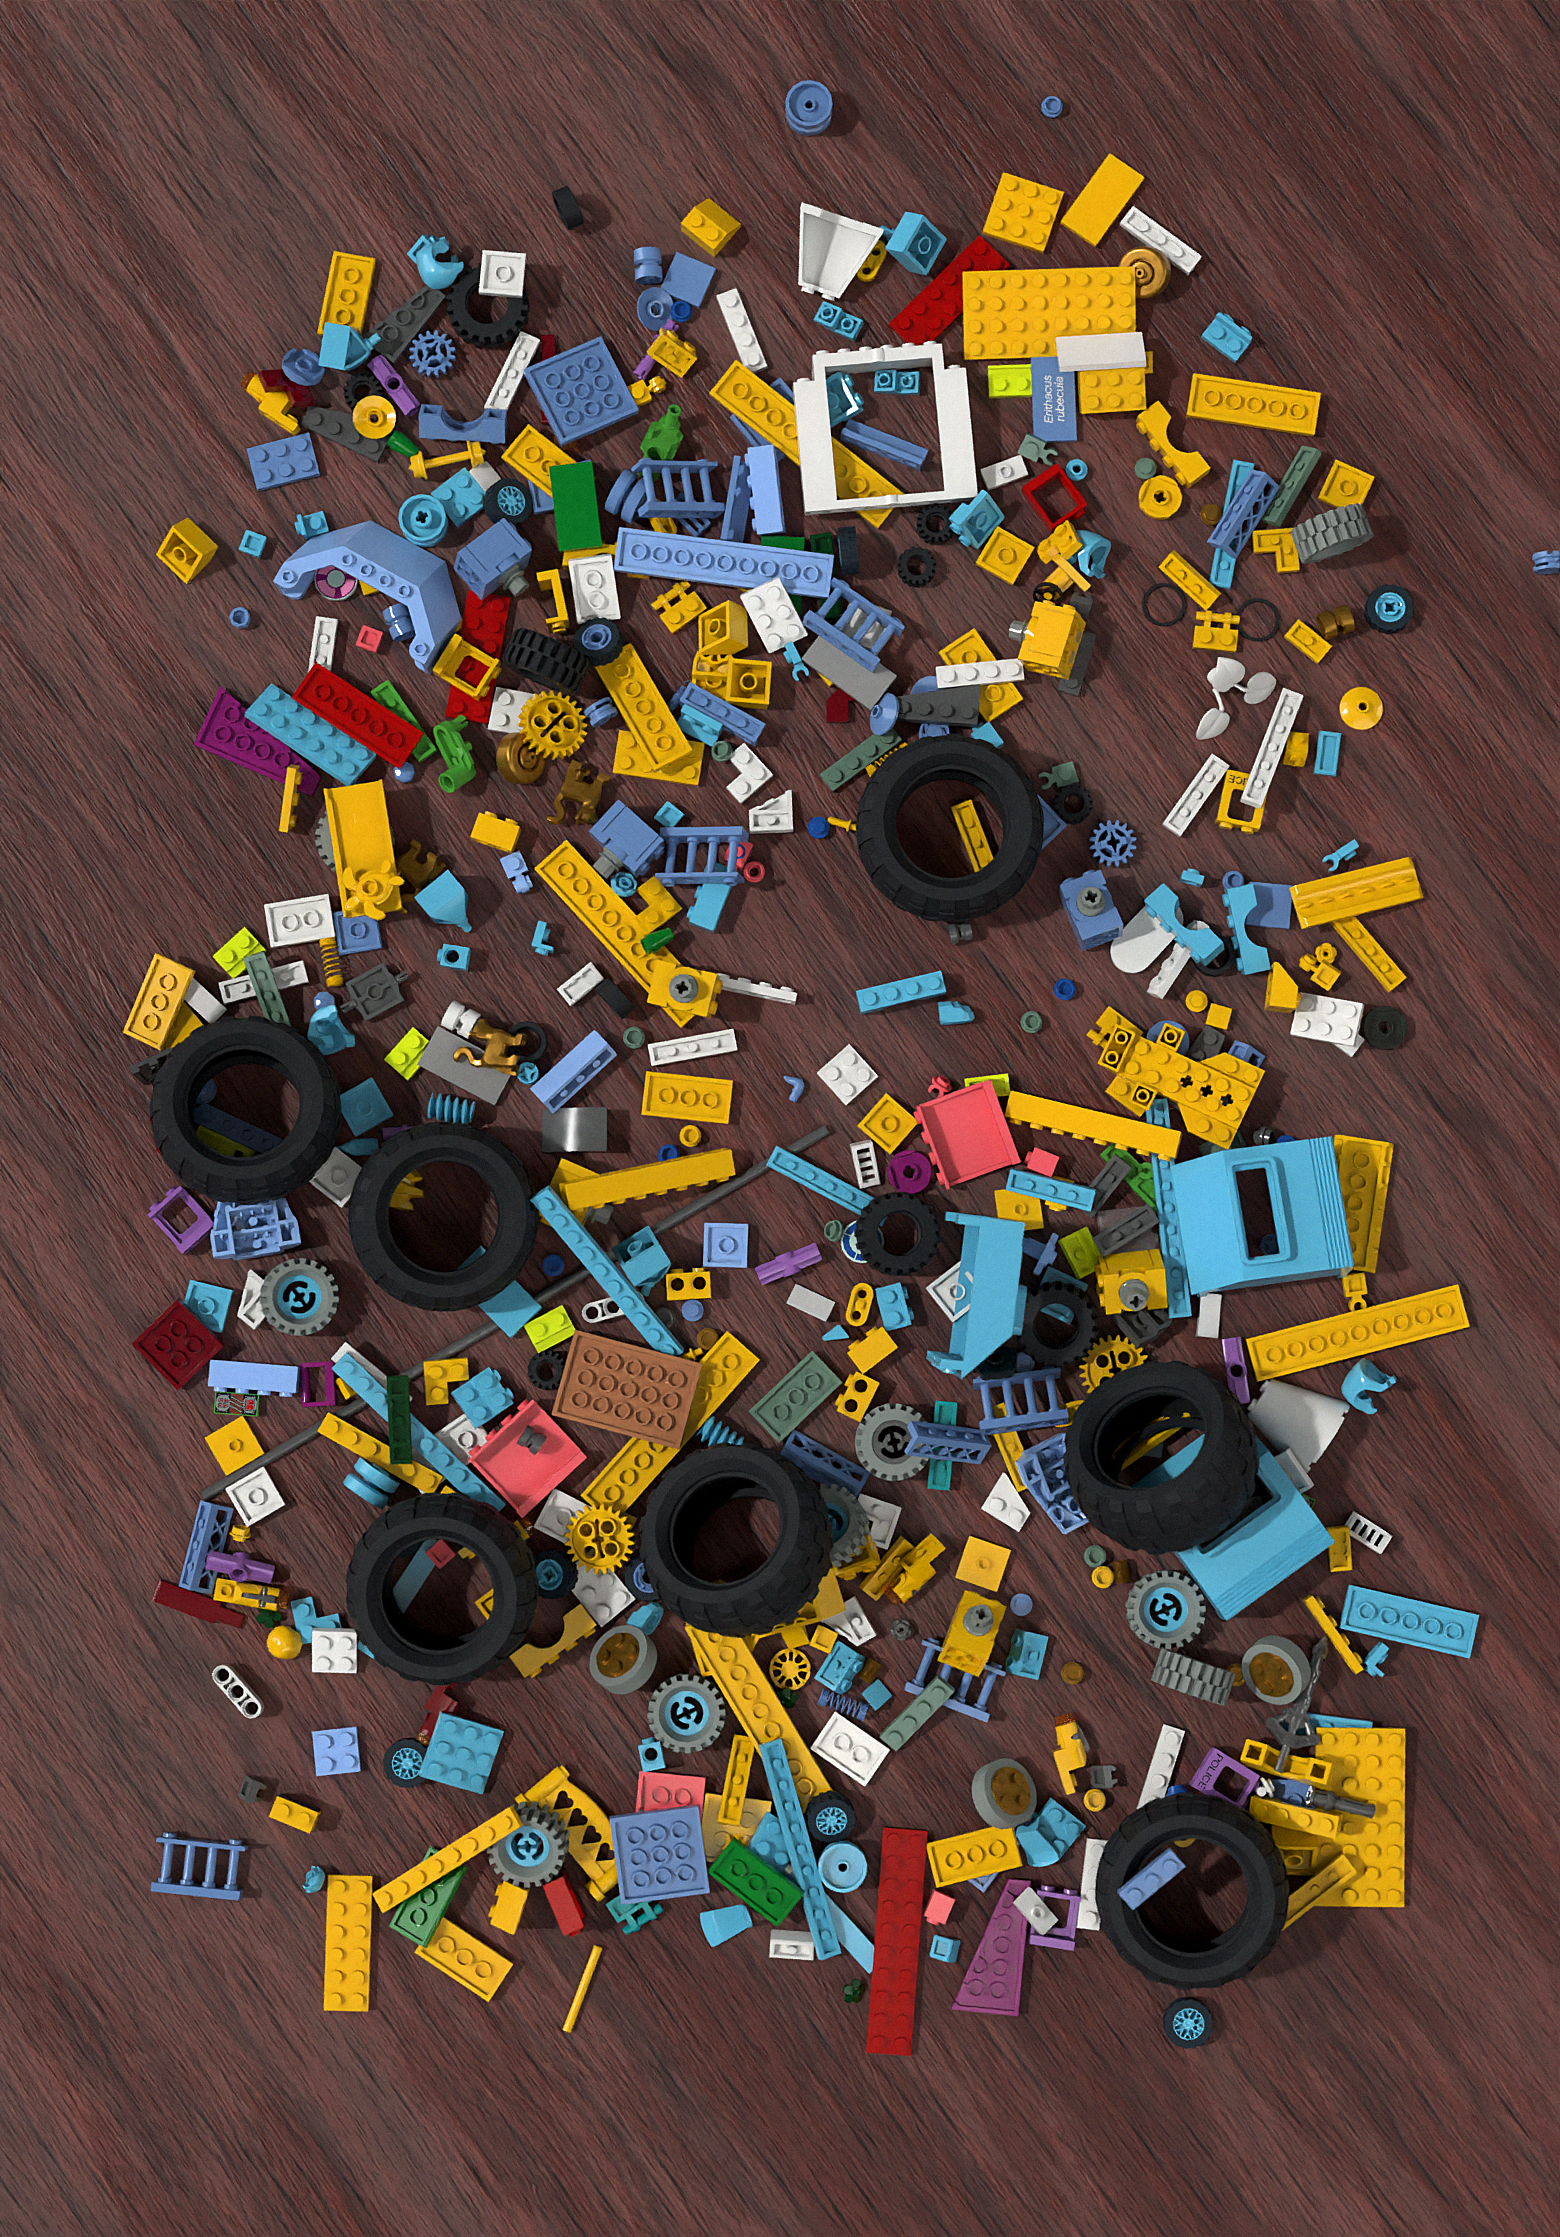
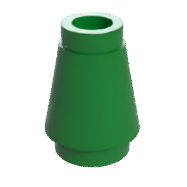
[386,430,420,458]
[640,928,674,955]

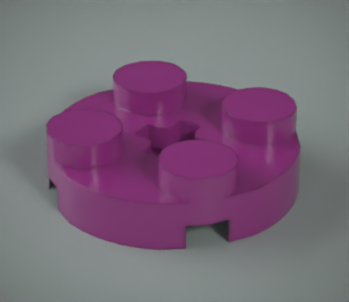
[888,1150,931,1194]

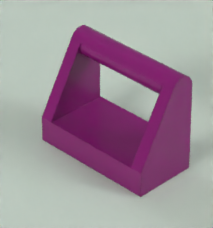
[300,1361,338,1407]

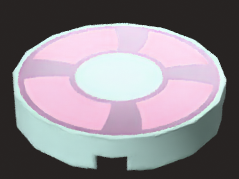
[314,566,358,601]

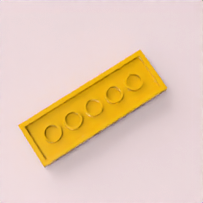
[1186,373,1321,437]
[593,643,693,773]
[324,1874,373,2012]

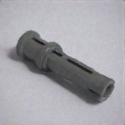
[1306,1786,1376,1819]

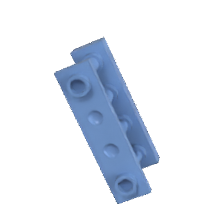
[631,458,725,518]
[802,577,905,673]
[655,826,749,887]
[973,1366,1068,1436]
[903,1637,1006,1722]
[151,1832,248,1901]

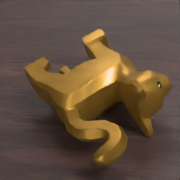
[546,759,611,825]
[396,839,446,915]
[453,1019,527,1076]

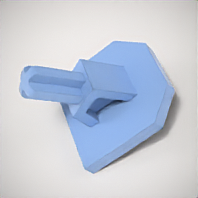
[1021,1233,1059,1277]

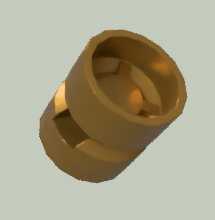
[1316,604,1355,641]

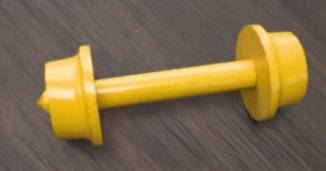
[408,440,486,480]

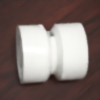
[441,1001,481,1039]

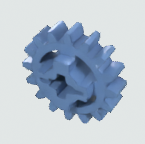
[409,331,456,378]
[1089,820,1136,868]

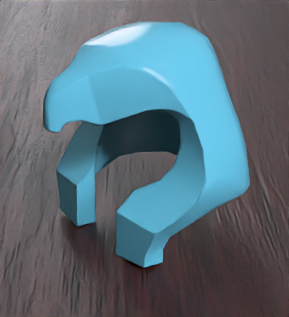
[416,237,464,289]
[1067,530,1111,579]
[307,1005,355,1055]
[1341,1358,1397,1414]

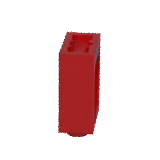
[1021,463,1087,534]
[543,1872,586,1937]

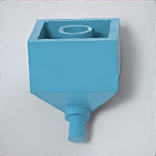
[880,212,947,275]
[319,322,382,371]
[414,870,472,932]
[611,1225,672,1296]

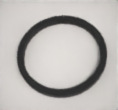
[1142,583,1186,626]
[1236,598,1279,642]

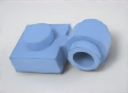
[500,851,533,894]

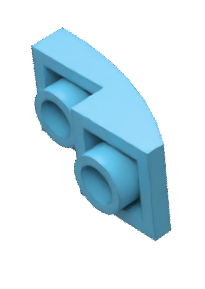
[814,301,864,342]
[874,370,921,395]

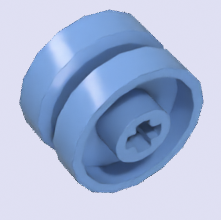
[785,80,833,136]
[604,468,654,525]

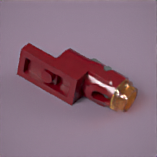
[416,1683,460,1747]

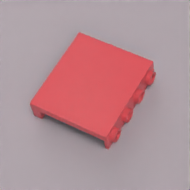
[913,1079,1021,1189]
[468,1398,587,1518]

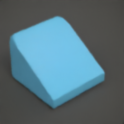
[822,1325,849,1341]
[861,1679,892,1711]
[929,1935,960,1963]

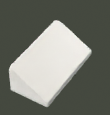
[469,461,501,492]
[786,1284,835,1322]
[1196,1293,1222,1338]
[769,1929,815,1960]

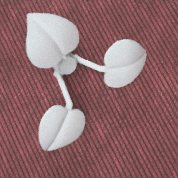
[1196,657,1276,740]

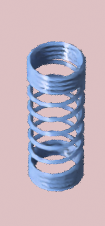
[818,1688,869,1721]

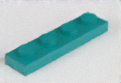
[927,1401,957,1491]

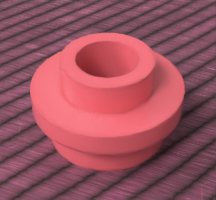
[743,861,765,883]

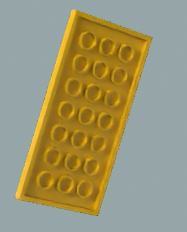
[962,266,1136,360]
[1314,1726,1405,1907]

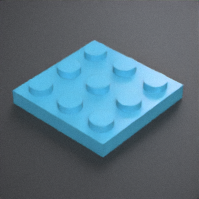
[419,1711,504,1794]

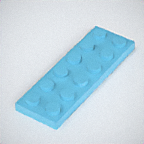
[245,683,376,786]
[1339,1584,1479,1658]

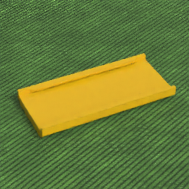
[324,779,403,919]
[1333,1135,1394,1274]

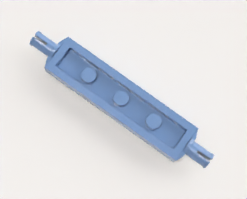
[193,1103,282,1154]

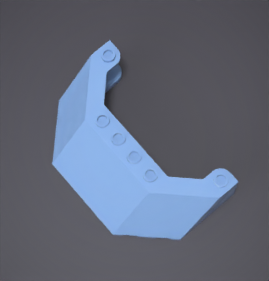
[273,520,461,675]

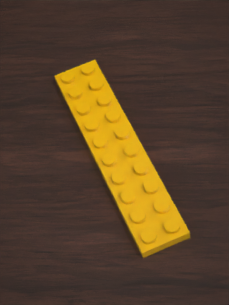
[709,360,904,529]
[534,840,695,1028]
[1245,1284,1470,1382]
[580,1331,760,1524]
[685,1624,834,1814]

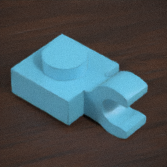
[783,641,809,682]
[1322,839,1359,873]

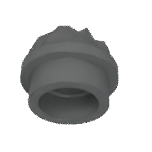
[1253,1126,1275,1146]

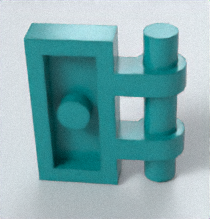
[606,1894,664,1936]

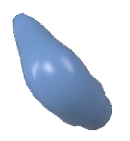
[783,1075,804,1103]

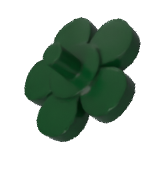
[256,1608,282,1628]
[775,1687,798,1709]
[843,1979,865,2003]

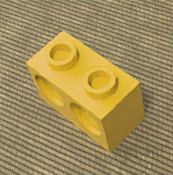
[666,1268,712,1301]
[835,1371,880,1422]

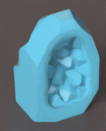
[938,1001,974,1025]
[626,1602,664,1636]

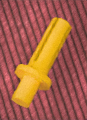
[827,816,856,832]
[679,1347,703,1361]

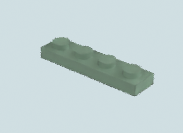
[1261,446,1322,527]
[820,728,902,793]
[243,950,292,1027]
[880,1675,955,1751]

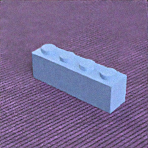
[745,444,786,536]
[530,1030,617,1113]
[208,1360,300,1397]

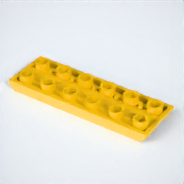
[1289,857,1424,929]

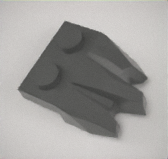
[1111,1306,1173,1349]

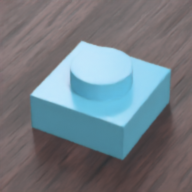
[239,530,267,559]
[654,801,684,828]
[1179,869,1204,887]

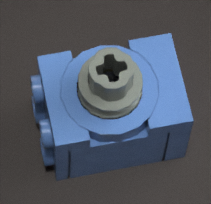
[454,518,532,601]
[589,799,665,879]
[1059,870,1123,952]

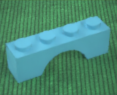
[1144,883,1224,966]
[1222,884,1271,975]
[856,971,946,1015]

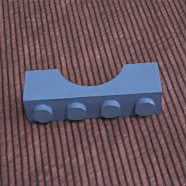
[419,404,507,444]

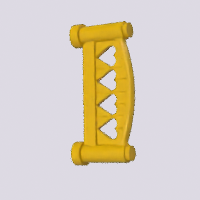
[515,1765,618,1903]

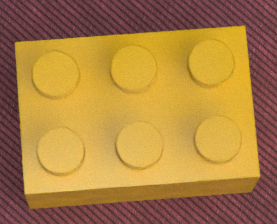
[1078,367,1146,414]

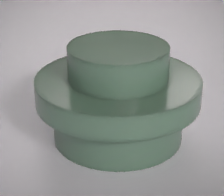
[1134,458,1156,480]
[711,741,733,762]
[1020,1011,1042,1033]
[623,1027,645,1049]
[824,1220,844,1242]
[1084,1545,1106,1567]

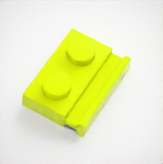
[988,364,1032,398]
[213,927,266,979]
[384,1027,429,1081]
[1058,1226,1101,1280]
[524,1305,575,1353]

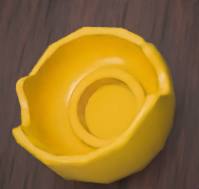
[267,1625,302,1660]

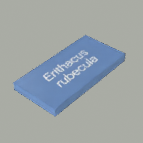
[1030,356,1077,443]

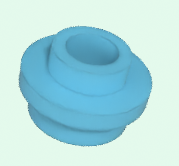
[1066,459,1087,481]

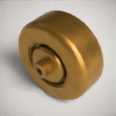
[1118,246,1171,299]
[496,732,545,784]

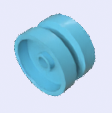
[398,494,449,548]
[343,1457,400,1509]
[818,1840,867,1893]

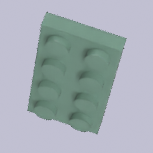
[749,1351,842,1443]

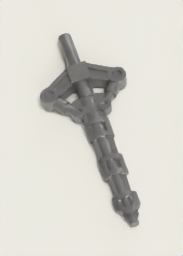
[1265,1636,1328,1773]

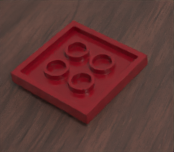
[132,1298,225,1391]

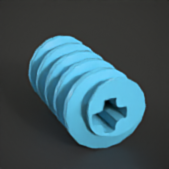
[428,1093,476,1125]
[695,1416,744,1447]

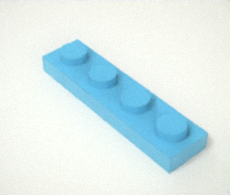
[1006,1167,1096,1212]
[1281,1709,1373,1736]

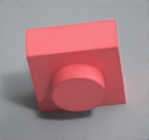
[355,625,384,654]
[425,1539,457,1569]

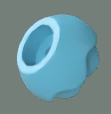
[611,872,637,897]
[303,1866,325,1893]

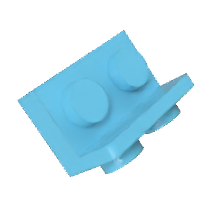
[1201,312,1253,363]
[677,704,723,747]
[874,1282,914,1332]
[1006,1628,1049,1680]
[814,1641,865,1695]

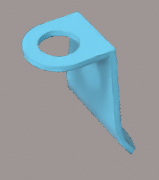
[1016,1812,1060,1867]
[700,1904,752,1947]

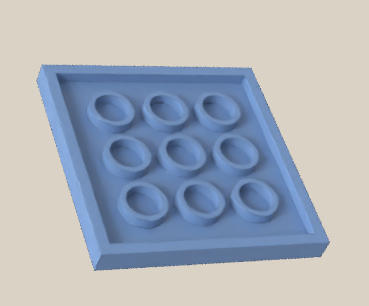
[523,336,639,446]
[610,1804,710,1905]

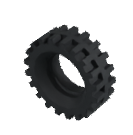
[446,263,530,350]

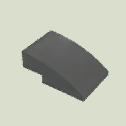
[542,1107,608,1153]

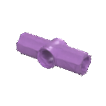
[368,354,421,417]
[755,1243,822,1285]
[1221,1337,1250,1404]
[205,1550,275,1584]

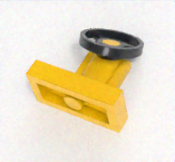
[1033,554,1091,606]

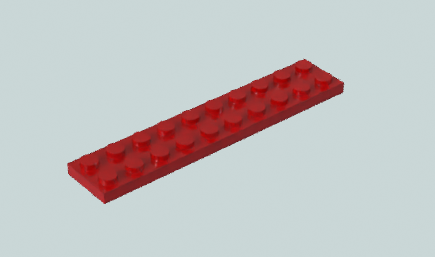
[866,1827,928,2056]

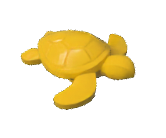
[343,860,404,920]

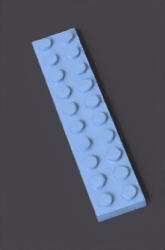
[614,527,834,599]

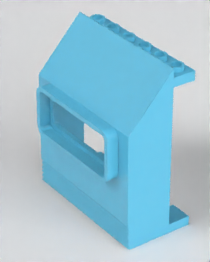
[1170,1136,1354,1297]
[926,1211,1027,1379]
[1131,1434,1335,1621]

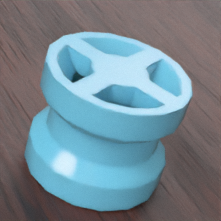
[517,1062,540,1085]

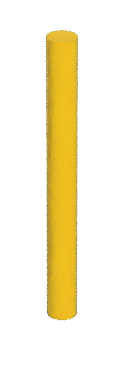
[563,1945,602,2033]

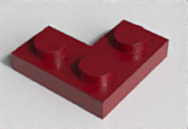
[258,369,314,408]

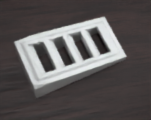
[850,1140,881,1189]
[1344,1511,1392,1554]

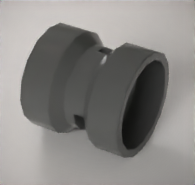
[947,921,973,944]
[516,1425,547,1455]

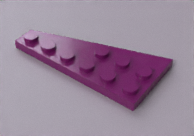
[194,686,322,797]
[951,1878,1031,2016]

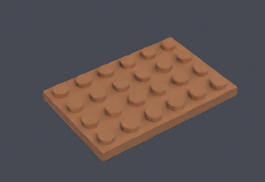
[551,1330,703,1450]

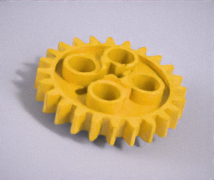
[517,690,587,760]
[1079,1335,1148,1394]
[564,1502,636,1575]

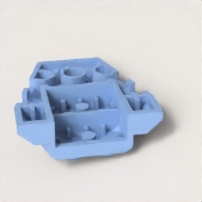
[210,1197,301,1260]
[1015,1433,1089,1534]

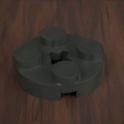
[1362,1006,1407,1050]
[974,1343,1017,1381]

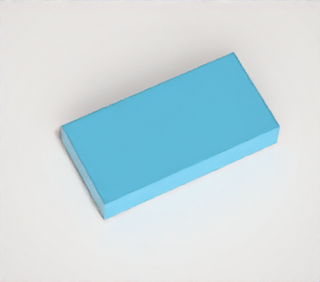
[1314,731,1341,777]

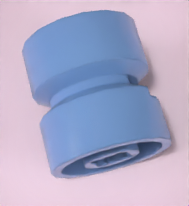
[634,247,663,285]
[382,603,416,642]

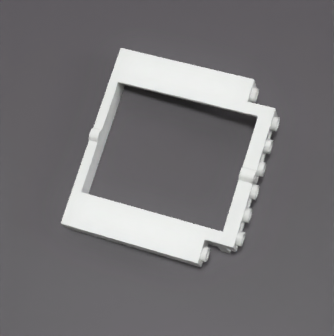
[793,341,978,515]

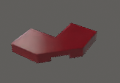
[826,688,857,723]

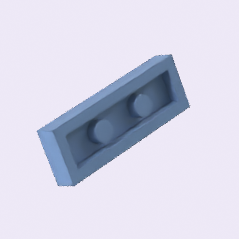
[1117,1847,1185,1910]

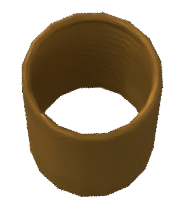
[1112,1559,1131,1584]
[858,1658,882,1685]

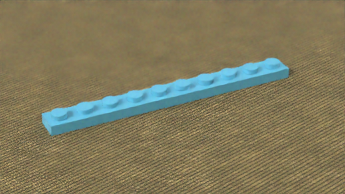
[1146,1098,1192,1319]
[531,1185,684,1357]
[331,1352,506,1512]
[758,1738,841,1960]

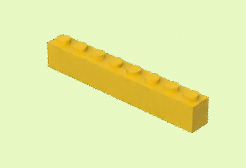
[1004,1091,1182,1162]
[559,1148,736,1213]

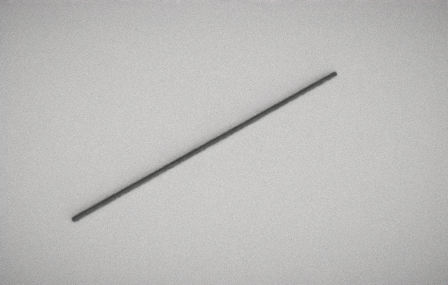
[200,1125,830,1501]

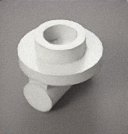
[1255,1777,1275,1798]

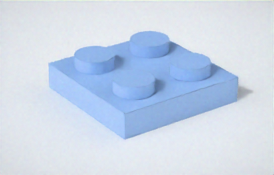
[703,1223,748,1268]
[312,1726,361,1776]

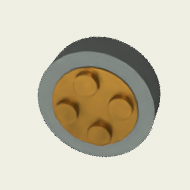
[589,1625,657,1694]
[1242,1635,1311,1705]
[972,1758,1037,1829]

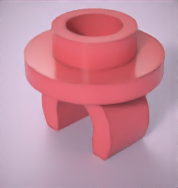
[928,1075,952,1098]

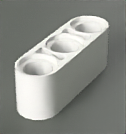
[184,978,227,1024]
[582,1292,645,1323]
[212,1664,264,1719]

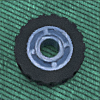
[573,617,624,667]
[624,1555,659,1602]

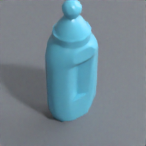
[337,1138,378,1156]

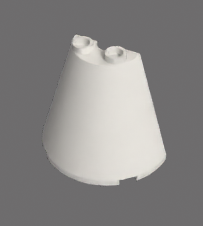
[798,202,884,301]
[1247,1379,1350,1473]

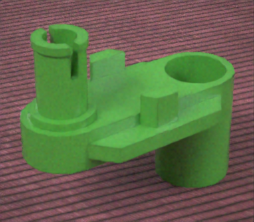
[638,404,683,482]
[433,715,476,793]

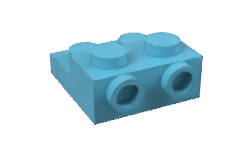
[826,371,864,428]
[949,490,1005,549]
[451,1367,514,1430]

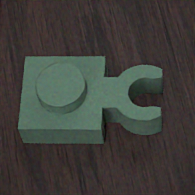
[1017,432,1058,466]
[1038,761,1079,790]

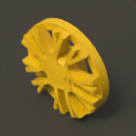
[769,1649,811,1690]

